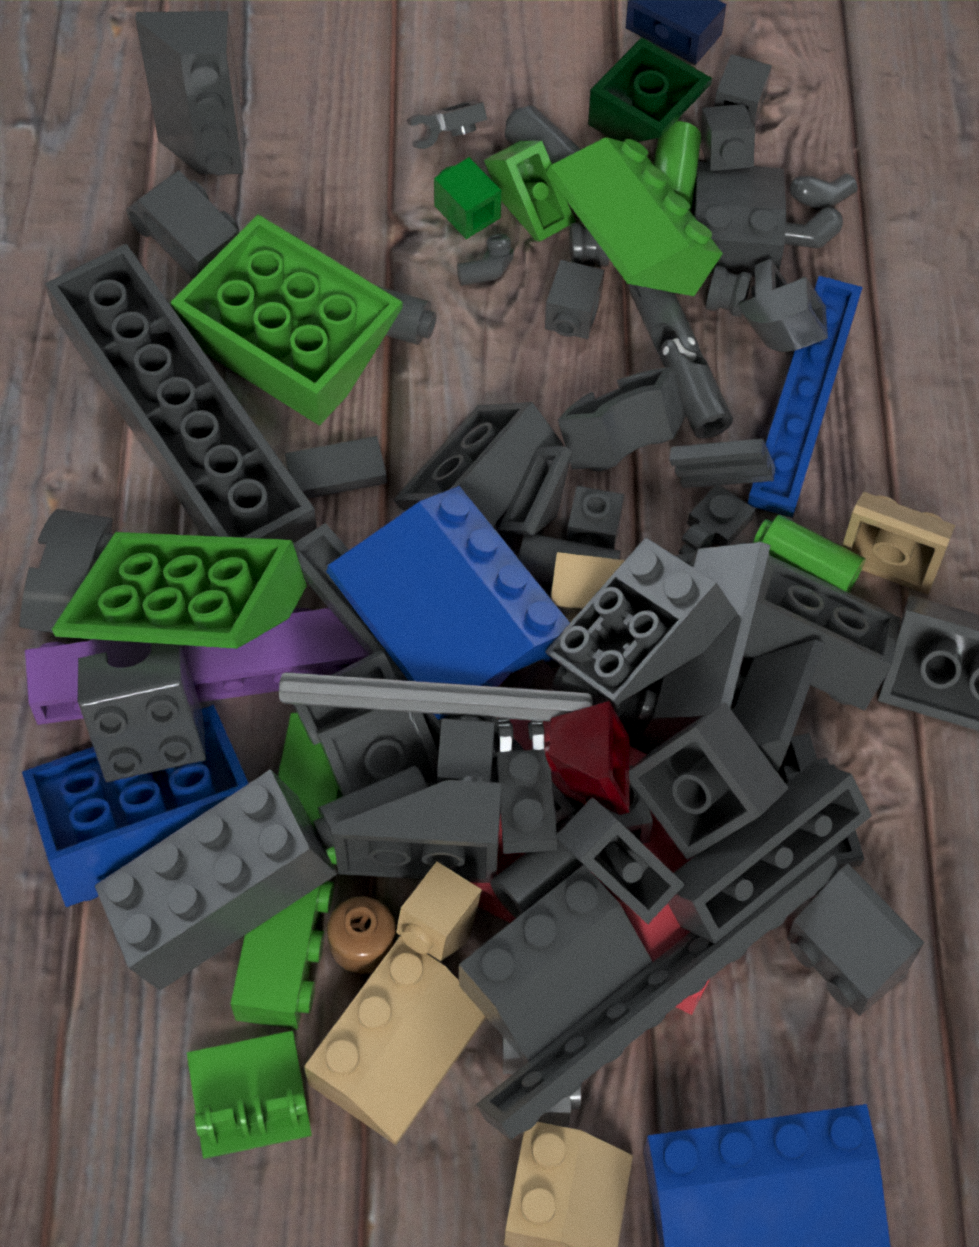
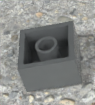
[629,702,789,860]

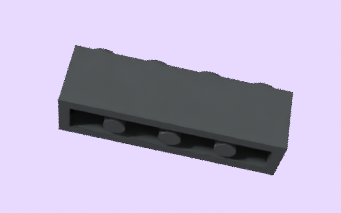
[668,761,872,944]

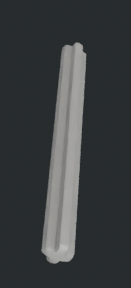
[279,672,593,722]

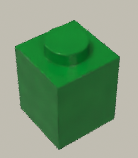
[434,157,502,239]

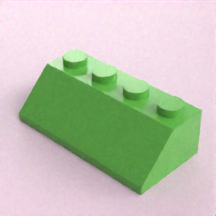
[546,137,723,296]

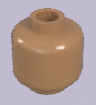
[327,896,397,974]

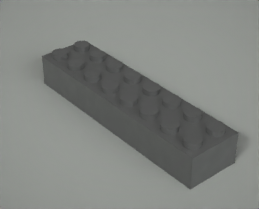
[45,243,317,544]

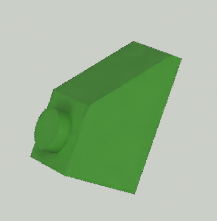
[484,141,576,242]

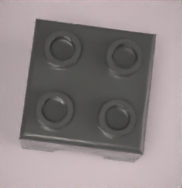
[77,643,206,782]

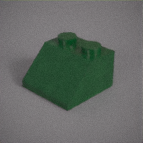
[588,37,712,142]

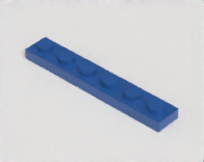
[747,276,863,518]

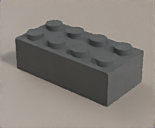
[95,769,337,991]

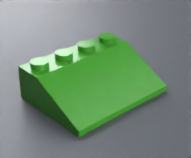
[170,214,403,426]
[52,532,307,649]

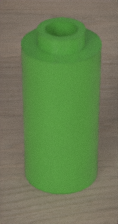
[654,121,701,211]
[753,515,866,593]

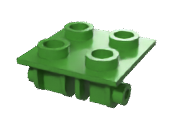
[186,1031,312,1159]

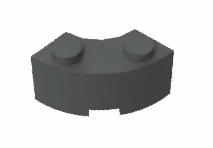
[558,367,686,471]
[19,509,114,633]

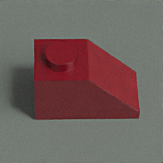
[544,701,629,815]

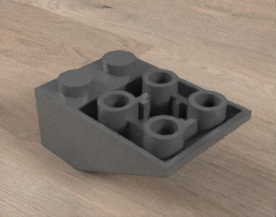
[545,537,738,705]

